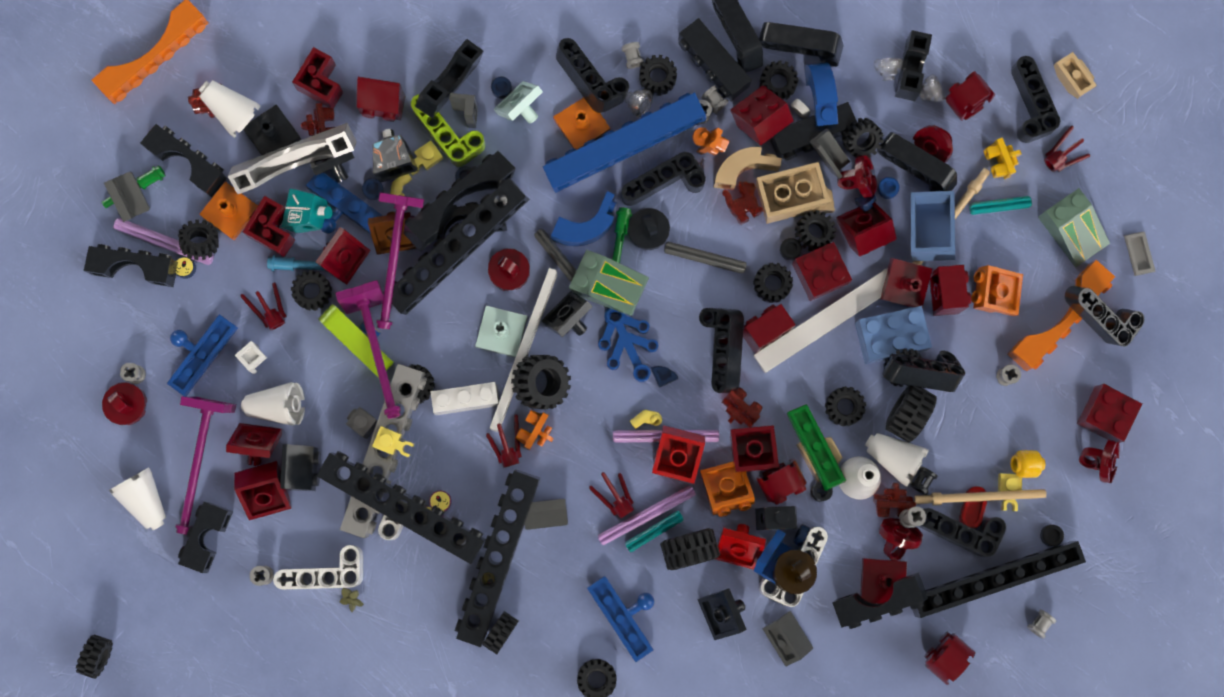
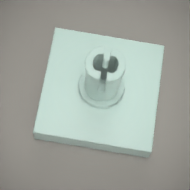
[494,81,543,123]
[475,306,528,357]

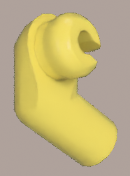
[390,174,412,196]
[629,410,662,429]

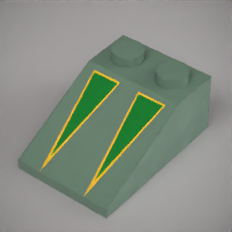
[1038,188,1110,268]
[569,250,649,316]

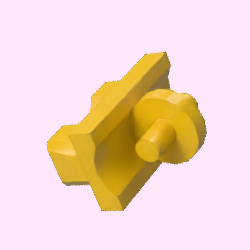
[983,137,1022,179]

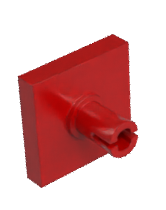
[715,524,766,570]

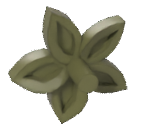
[340,588,364,612]

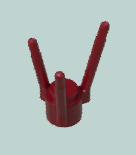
[1044,126,1090,172]
[240,282,287,330]
[486,414,522,468]
[589,472,635,519]

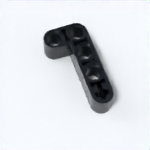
[712,0,763,73]
[759,22,844,67]
[556,38,629,113]
[1011,56,1061,143]
[877,132,957,192]
[621,152,706,206]
[1064,286,1145,347]
[699,308,744,393]
[882,350,965,392]
[918,508,1006,557]

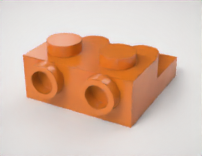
[971,265,1023,316]
[700,461,755,517]

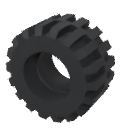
[511,355,571,409]
[885,386,937,443]
[660,528,720,570]

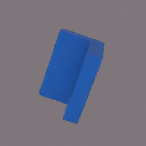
[753,529,794,584]

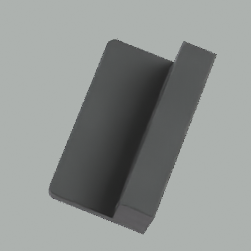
[449,93,478,128]
[809,129,850,179]
[104,171,150,222]
[525,499,568,530]
[762,611,813,667]

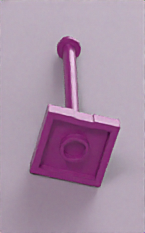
[376,193,424,329]
[336,280,401,419]
[175,396,237,535]

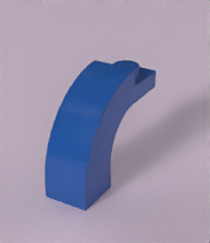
[804,62,838,126]
[551,191,617,247]

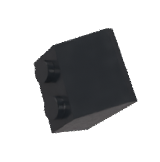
[280,444,321,491]

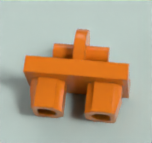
[692,127,729,156]
[515,410,554,450]

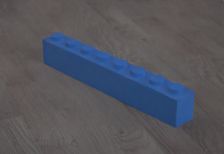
[542,93,706,193]

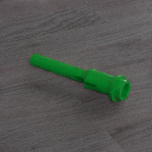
[101,165,166,208]
[612,207,632,263]

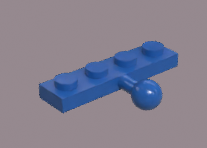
[306,173,383,234]
[167,314,238,396]
[587,576,654,662]

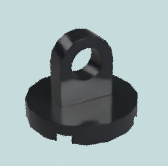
[628,208,670,250]

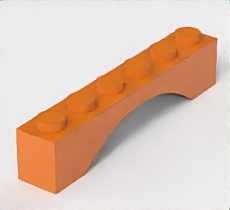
[91,0,208,104]
[1007,260,1115,371]

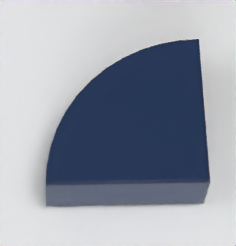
[855,195,877,212]
[650,366,679,388]

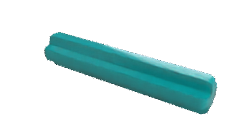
[969,196,1032,215]
[625,511,684,552]

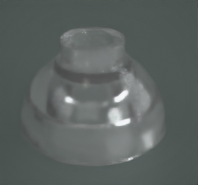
[873,57,903,81]
[920,74,945,102]
[625,89,653,118]

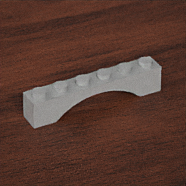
[228,123,357,194]

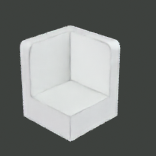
[235,341,267,374]

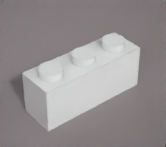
[430,382,499,415]

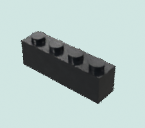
[678,18,752,101]
[769,102,857,160]

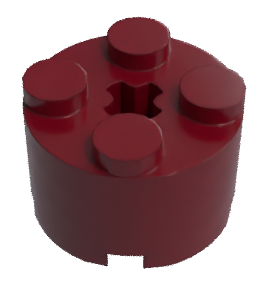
[945,71,995,121]
[756,459,807,505]
[924,631,976,685]

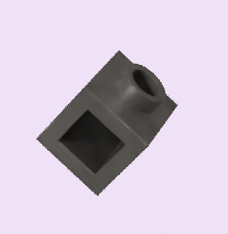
[346,407,378,439]

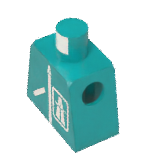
[281,188,333,233]

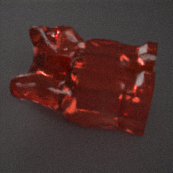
[722,181,764,225]

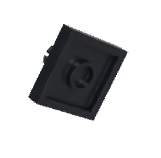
[243,104,301,155]
[310,151,355,183]
[542,291,593,337]
[697,588,747,641]

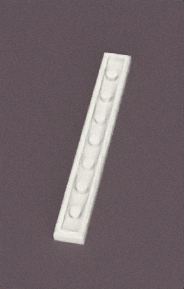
[490,268,557,432]
[753,268,888,373]

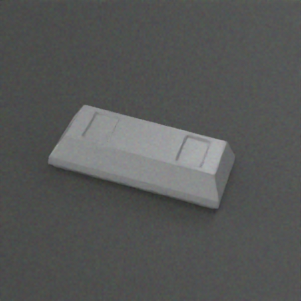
[1124,231,1156,276]

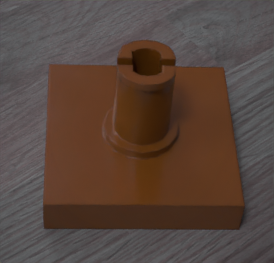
[368,211,418,255]

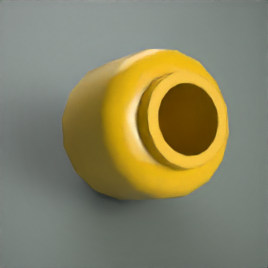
[1010,450,1046,478]

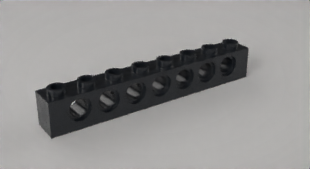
[391,178,530,315]
[316,451,486,564]
[454,469,540,647]
[913,541,1086,618]

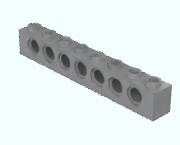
[340,364,427,538]

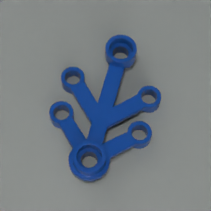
[598,308,659,382]

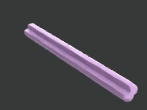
[113,218,214,265]
[613,430,719,443]
[598,486,696,545]

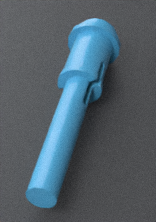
[267,254,326,271]

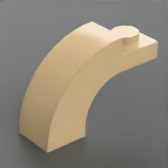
[713,147,782,190]

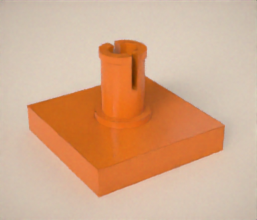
[553,97,611,150]
[199,182,258,240]

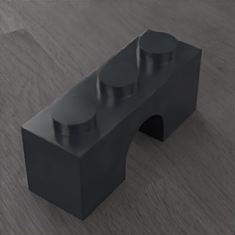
[895,30,932,101]
[178,502,233,573]

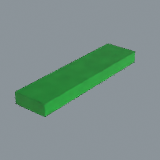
[787,404,846,491]

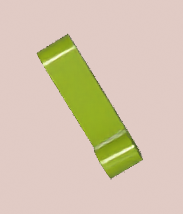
[411,94,485,167]
[317,304,394,378]

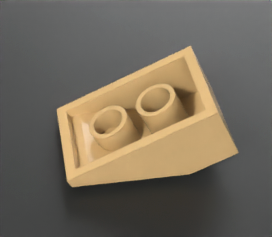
[756,162,830,224]

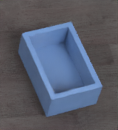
[911,191,955,261]
[855,306,932,364]

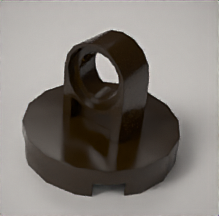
[773,550,817,594]

